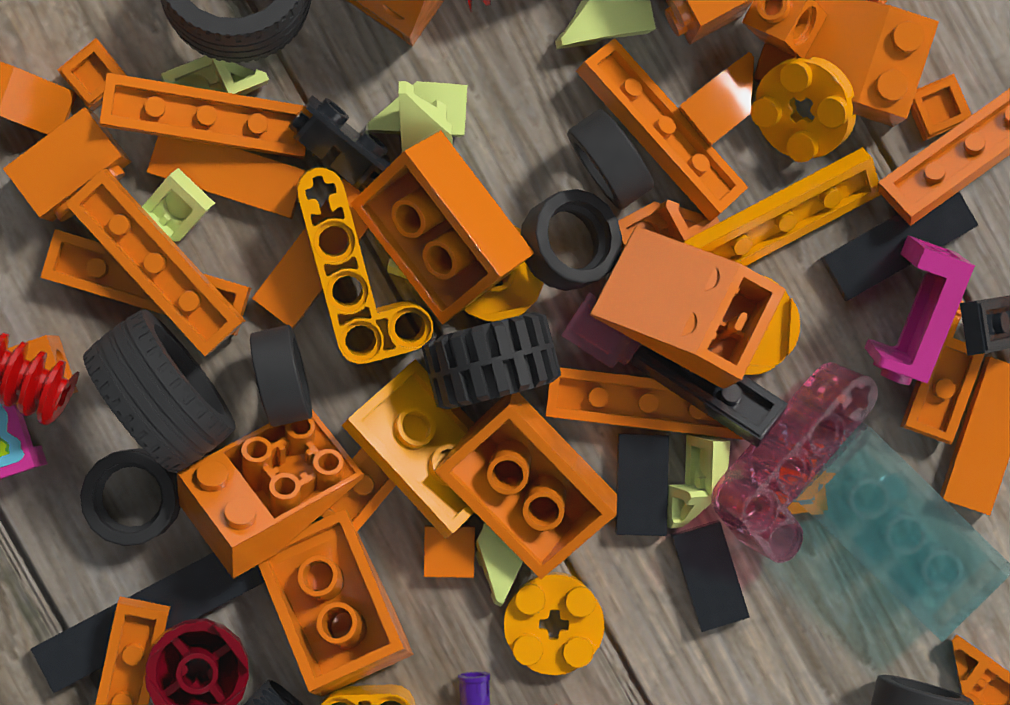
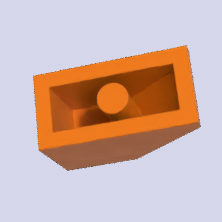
[0,61,77,135]

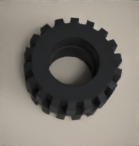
[421,312,561,409]

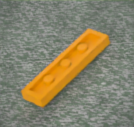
[684,147,881,266]

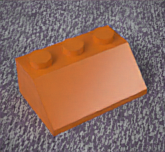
[350,130,534,325]
[435,392,617,580]

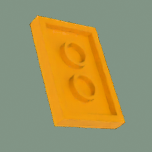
[341,359,474,539]

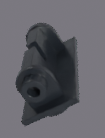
[288,95,390,189]

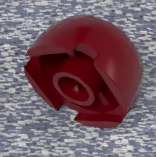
[145,618,249,705]

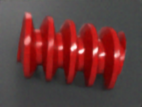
[0,332,80,425]

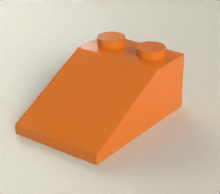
[753,0,939,127]
[258,509,414,697]

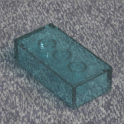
[788,419,1010,642]

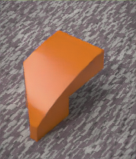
[678,52,754,147]
[618,199,720,253]
[951,634,1010,705]

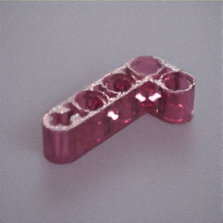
[711,362,878,563]

